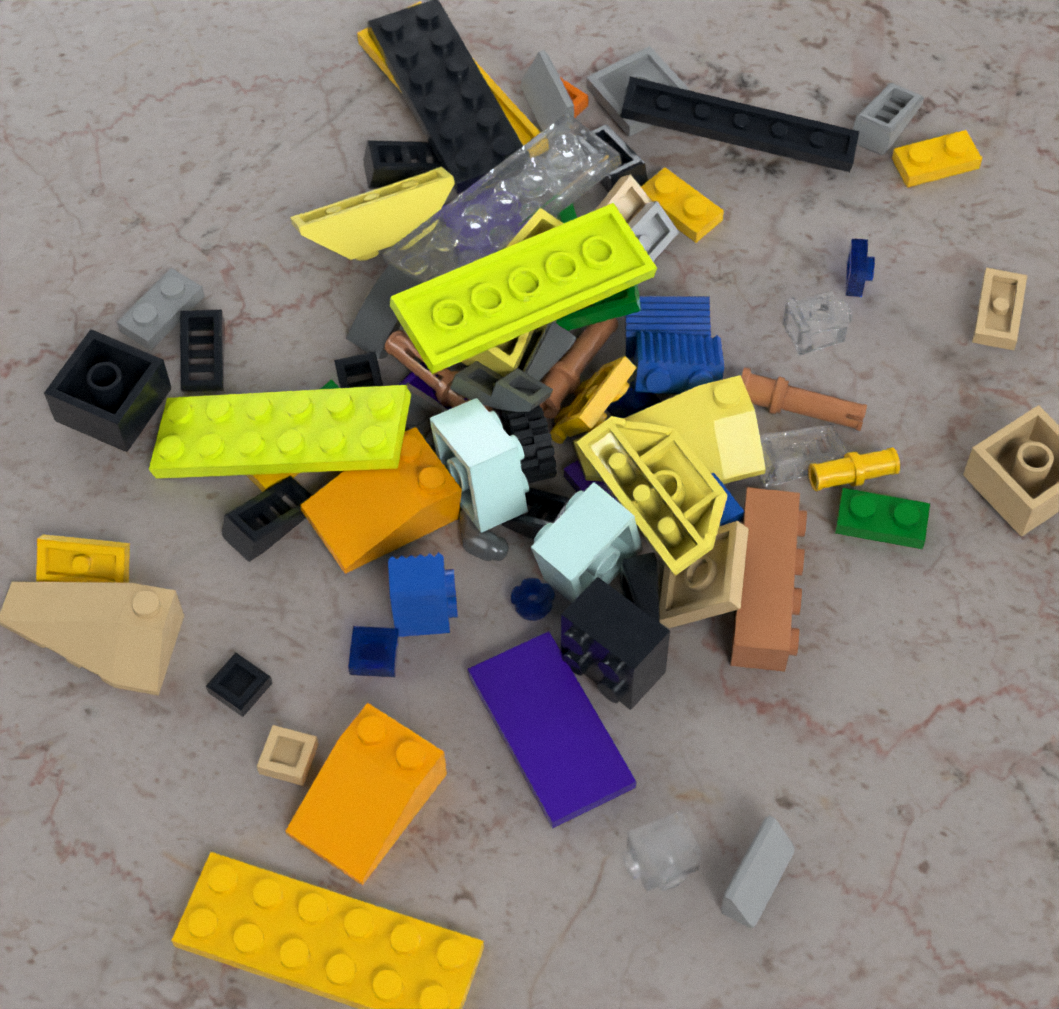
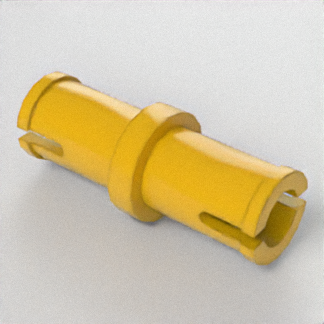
[808,447,900,491]

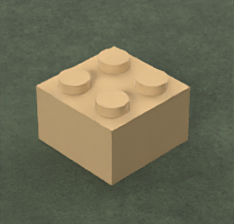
[963,405,1059,537]

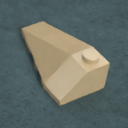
[0,582,184,696]

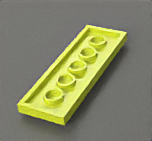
[390,203,657,374]
[149,385,411,479]

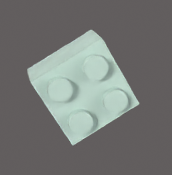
[430,398,529,533]
[531,482,643,603]

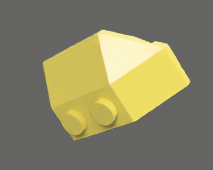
[290,167,455,261]
[576,416,728,576]

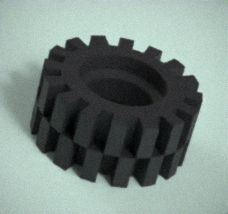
[502,405,557,484]

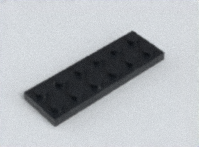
[367,0,530,194]

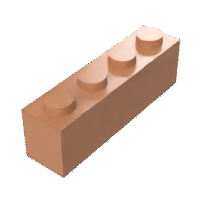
[730,487,807,672]

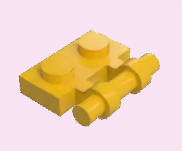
[550,356,637,444]

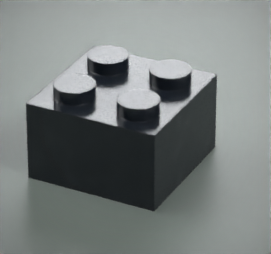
[44,329,172,452]
[561,577,670,710]

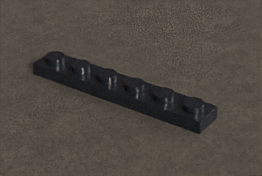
[620,76,859,172]

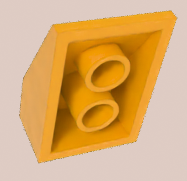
[301,427,462,574]
[285,702,447,886]

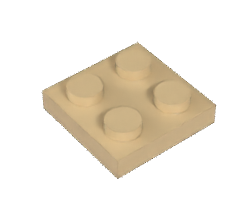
[659,521,749,628]

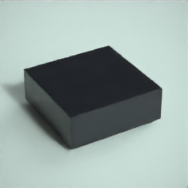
[206,652,272,717]

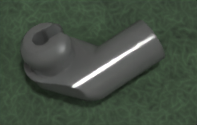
[460,510,509,561]

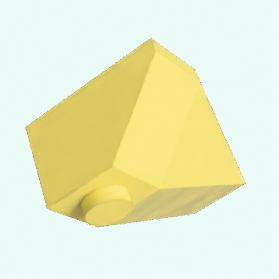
[573,375,766,484]

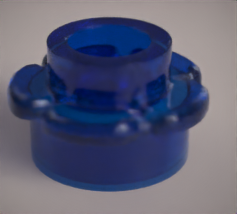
[510,578,555,621]

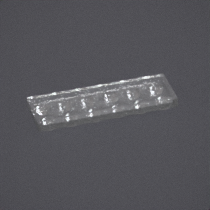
[382,112,622,282]

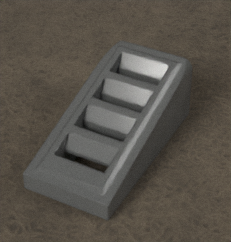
[518,321,577,381]

